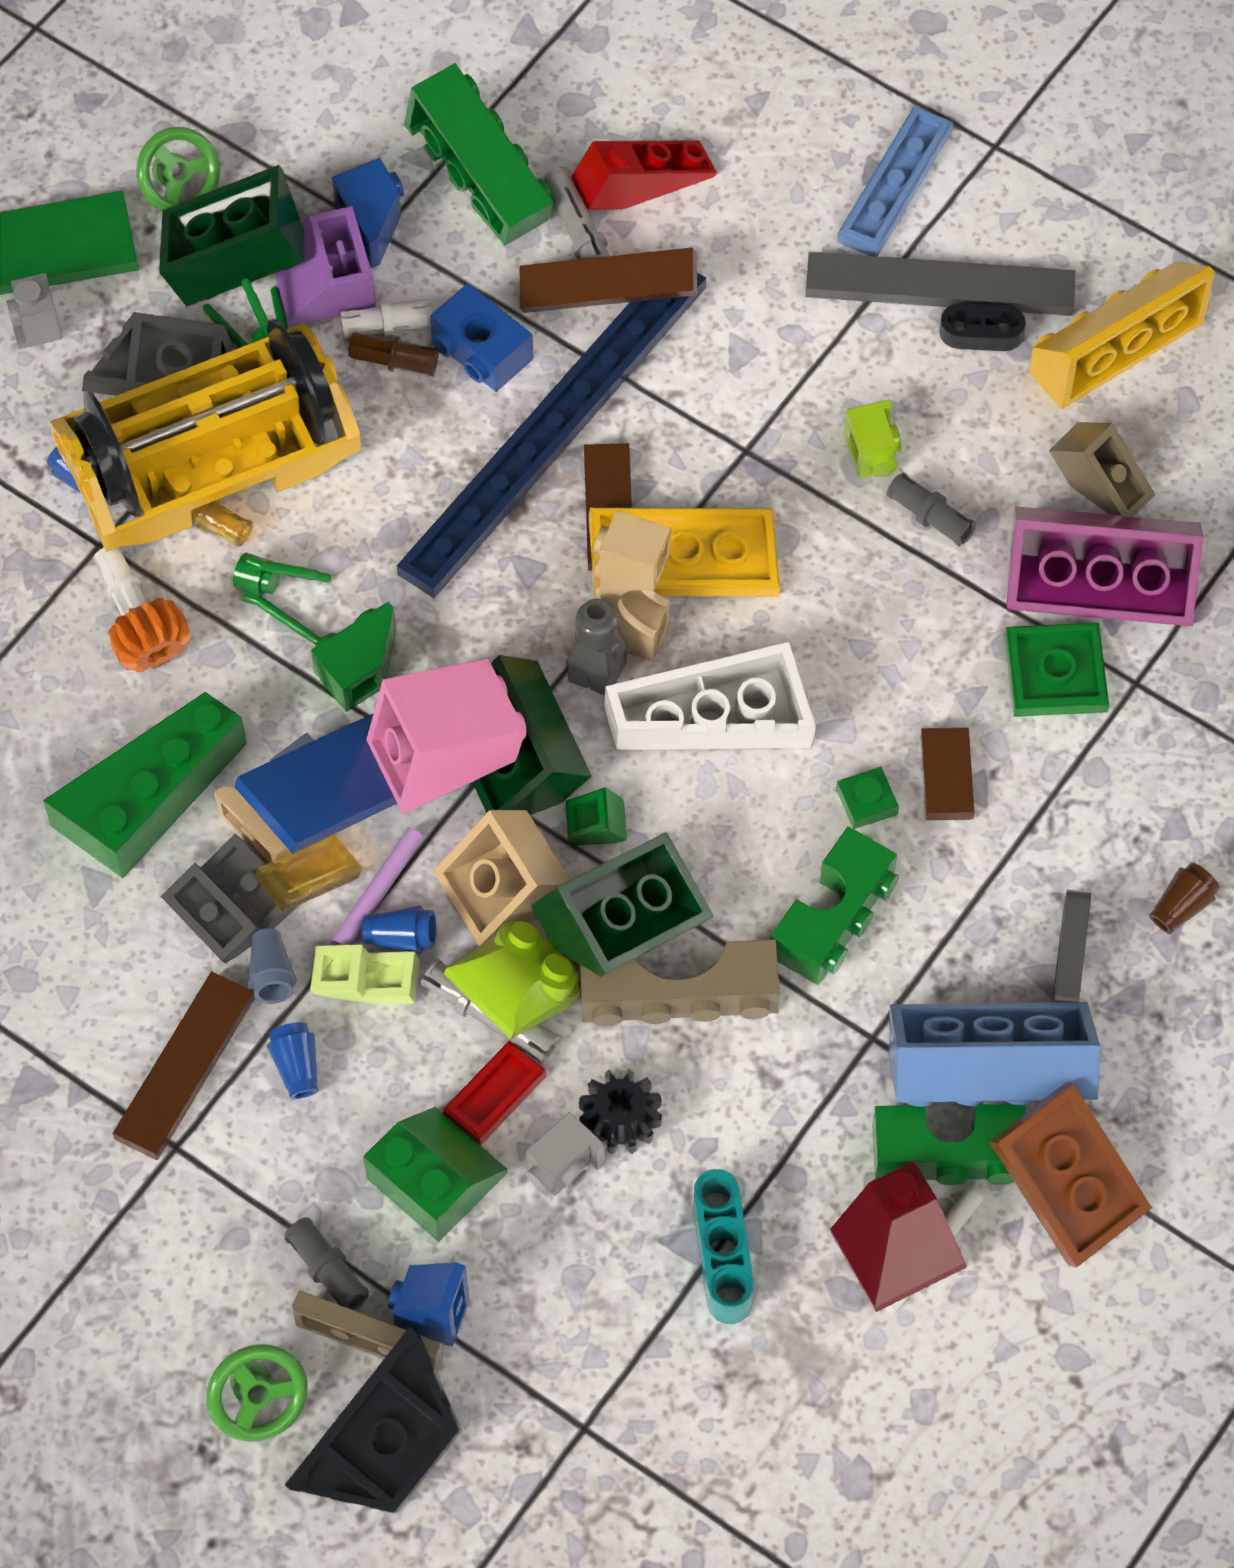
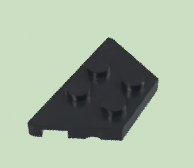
[285,1327,463,1513]

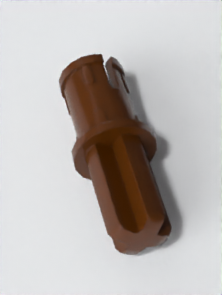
[348,332,439,377]

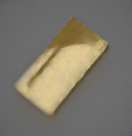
[255,834,362,913]

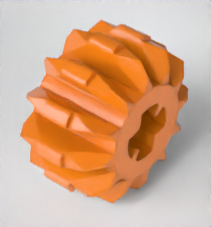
[108,598,191,672]

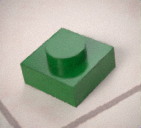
[836,767,899,829]

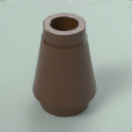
[1149,862,1220,934]

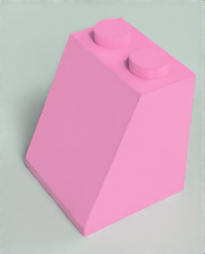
[366,658,526,813]

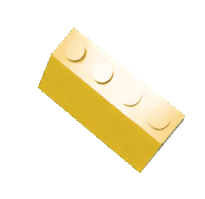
[1029,261,1215,409]

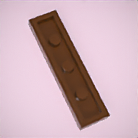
[520,247,697,313]
[112,971,255,1161]

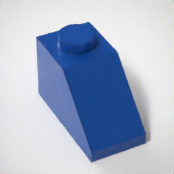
[332,158,404,268]
[388,1262,470,1347]

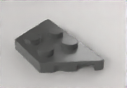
[82,312,232,396]

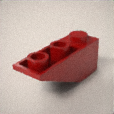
[571,140,717,210]

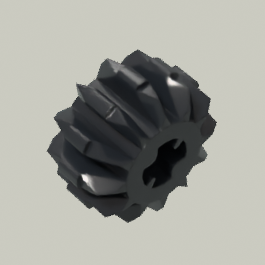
[579,1068,662,1155]

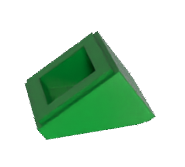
[566,787,627,846]

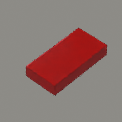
[443,1040,546,1146]

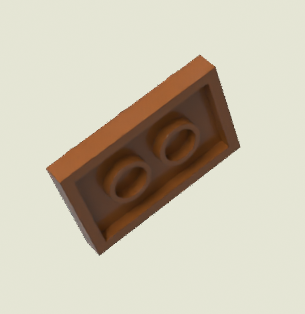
[989,1083,1152,1267]

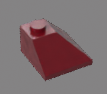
[830,1160,967,1312]

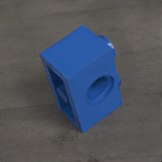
[430,283,534,392]

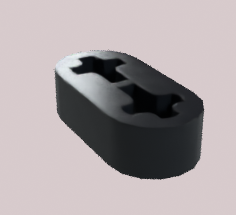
[939,303,1026,351]

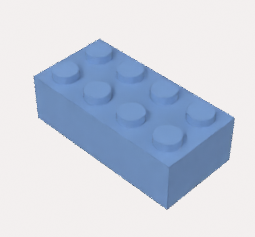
[889,1002,1100,1106]

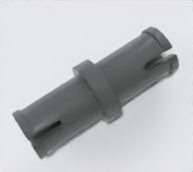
[887,472,976,547]
[284,1217,369,1310]

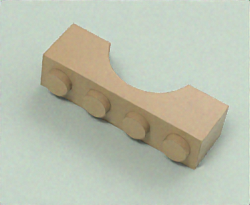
[594,510,671,662]

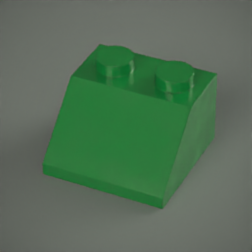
[363,1107,508,1242]

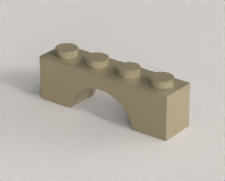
[580,939,780,1026]

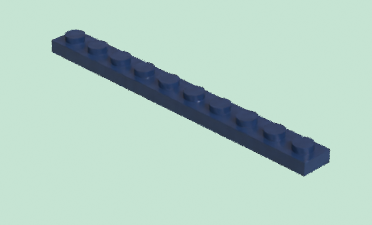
[396,272,706,598]

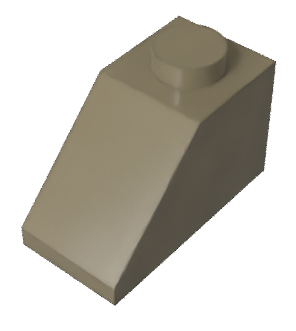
[1049,422,1155,517]

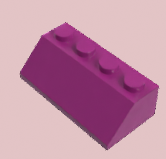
[1006,506,1204,627]

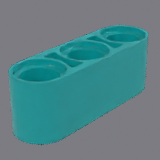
[693,1169,754,1324]

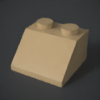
[433,810,571,946]

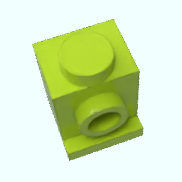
[844,399,902,479]

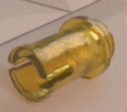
[191,499,253,547]

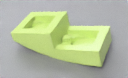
[310,945,420,1004]

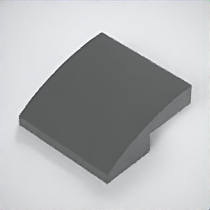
[160,833,303,964]

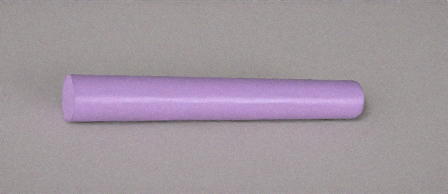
[330,827,424,945]

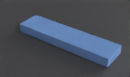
[837,106,953,256]

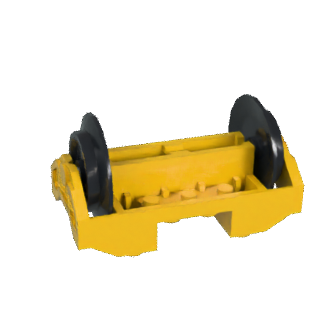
[50,318,361,552]

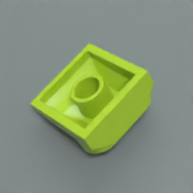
[444,920,581,1040]

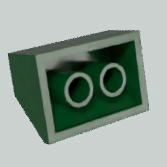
[159,165,304,307]
[472,655,592,815]
[531,832,714,977]

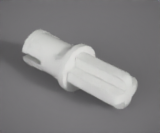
[94,547,145,615]

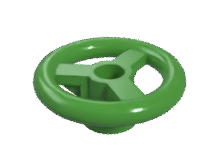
[136,126,220,212]
[206,1344,308,1442]

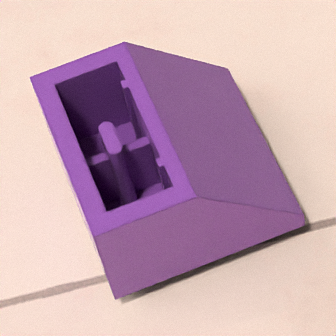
[274,206,376,328]

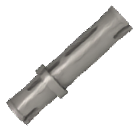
[543,167,609,259]
[421,959,560,1063]

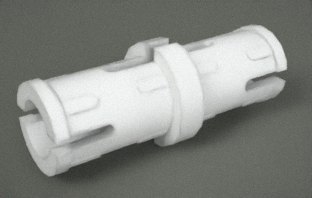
[340,299,432,340]

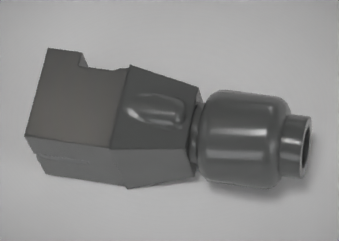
[566,598,627,696]

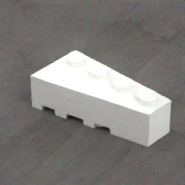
[604,642,816,750]

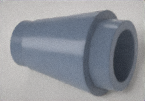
[248,928,297,1004]

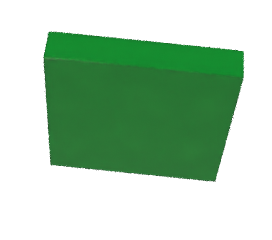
[1005,623,1109,717]

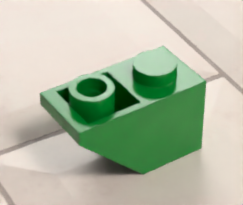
[311,601,396,712]

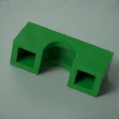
[770,826,899,985]
[872,1104,1026,1185]

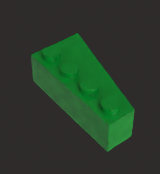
[404,63,553,246]
[43,692,247,878]

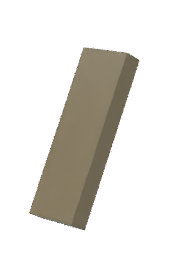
[292,1290,443,1374]

